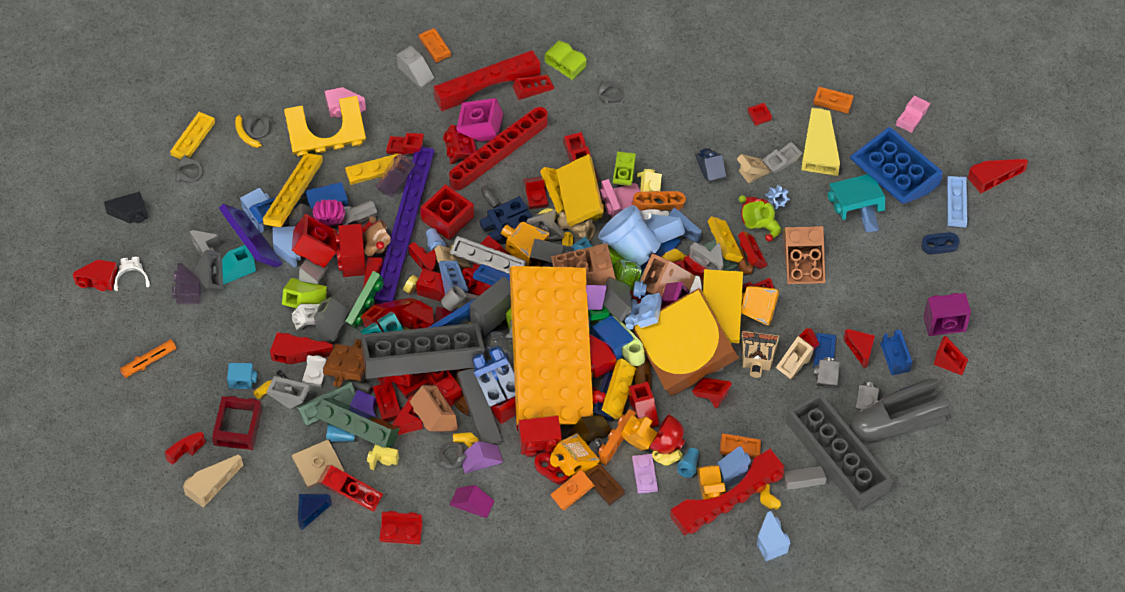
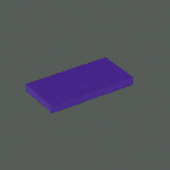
[219,203,283,267]

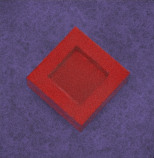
[747,103,772,126]
[795,328,819,349]

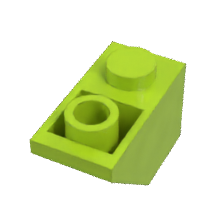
[613,152,636,186]
[282,278,327,308]

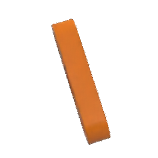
[631,191,686,211]

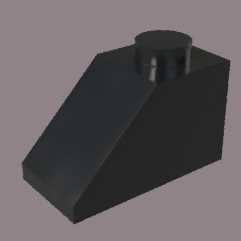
[104,191,148,223]

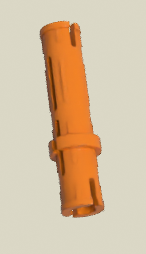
[120,339,176,378]

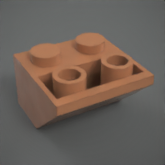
[410,385,458,431]

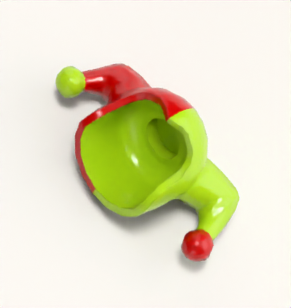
[739,195,782,242]

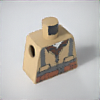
[741,331,779,378]

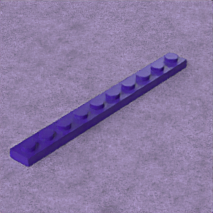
[374,147,435,303]

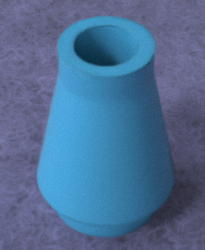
[326,424,355,442]
[677,448,700,478]

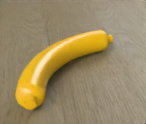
[235,115,262,148]

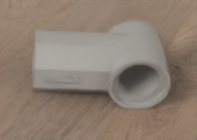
[342,200,378,225]
[441,286,479,311]

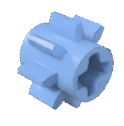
[765,185,790,209]

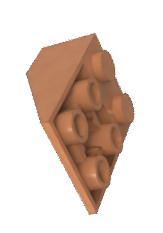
[783,226,825,284]
[551,243,616,285]
[640,254,704,297]

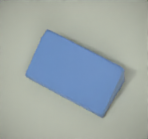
[859,205,879,232]

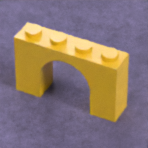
[284,96,366,157]

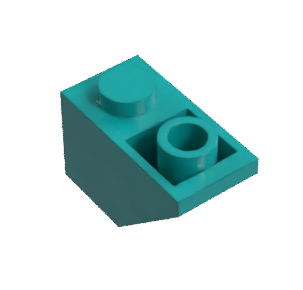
[222,245,256,285]

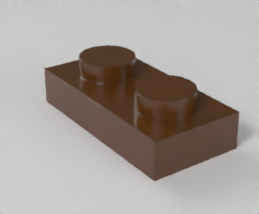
[585,463,625,505]

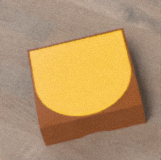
[633,288,739,396]

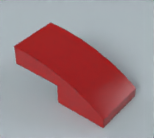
[386,133,424,155]
[164,432,206,465]

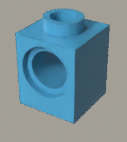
[227,363,257,389]

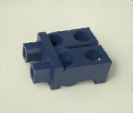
[479,196,533,245]

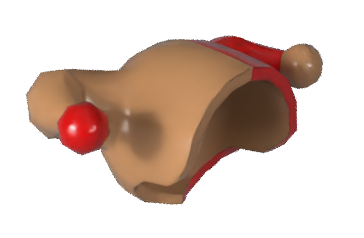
[362,216,391,256]

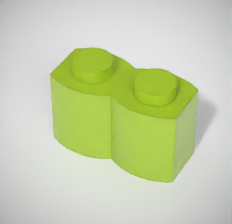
[545,41,587,80]

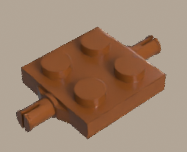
[323,339,365,388]

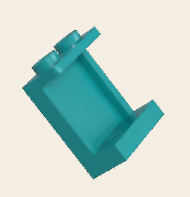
[827,174,885,220]

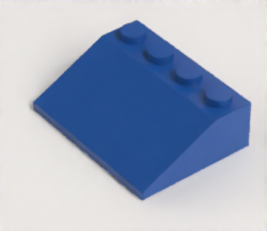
[850,126,943,204]

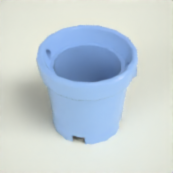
[598,205,661,268]

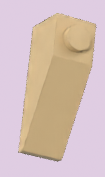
[183,455,243,508]

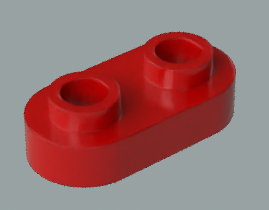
[534,453,570,485]

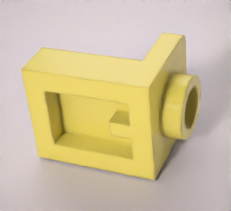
[367,444,399,470]

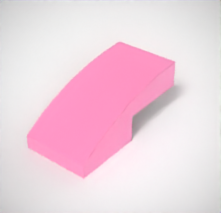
[896,96,930,133]

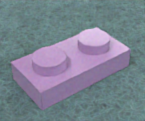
[632,454,658,494]

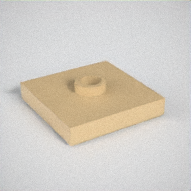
[292,440,345,489]

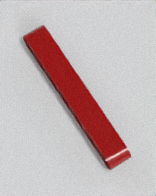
[449,107,548,191]

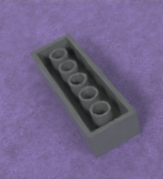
[361,323,485,379]
[786,393,892,511]

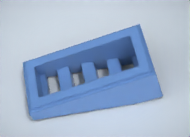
[668,208,702,243]
[439,261,469,295]

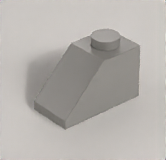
[397,45,435,88]

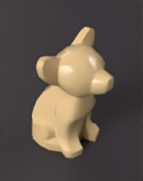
[556,212,596,242]

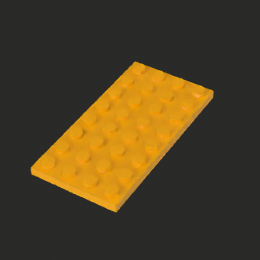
[509,266,593,425]

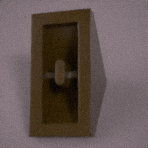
[568,415,612,445]

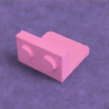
[599,179,643,219]

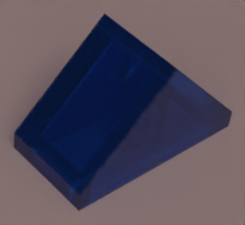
[298,494,332,530]

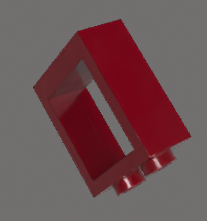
[212,396,262,450]

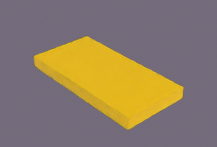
[556,154,604,227]
[703,269,743,343]

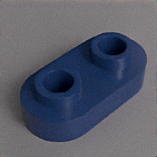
[921,232,960,254]

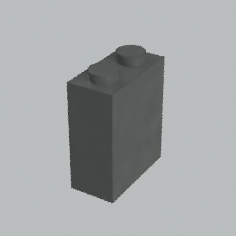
[470,276,511,336]

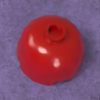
[649,414,685,454]

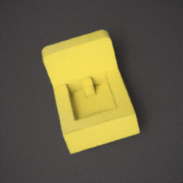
[637,169,662,192]

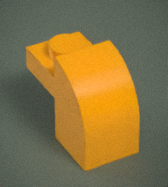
[621,415,657,451]
[697,465,725,499]

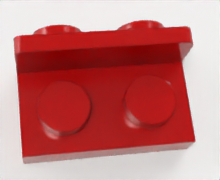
[443,125,476,164]
[379,511,423,545]

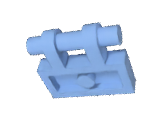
[625,292,662,330]

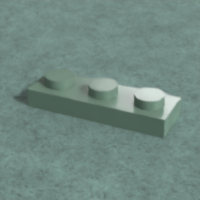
[297,381,356,426]

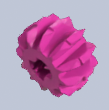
[313,199,345,226]

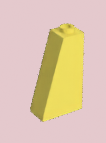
[801,108,840,176]

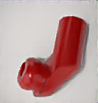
[592,386,606,404]

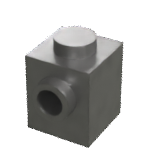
[814,357,839,388]

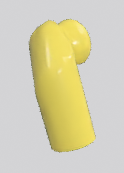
[652,450,683,466]

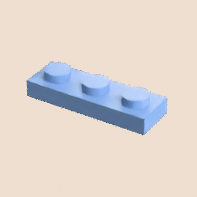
[947,176,967,227]

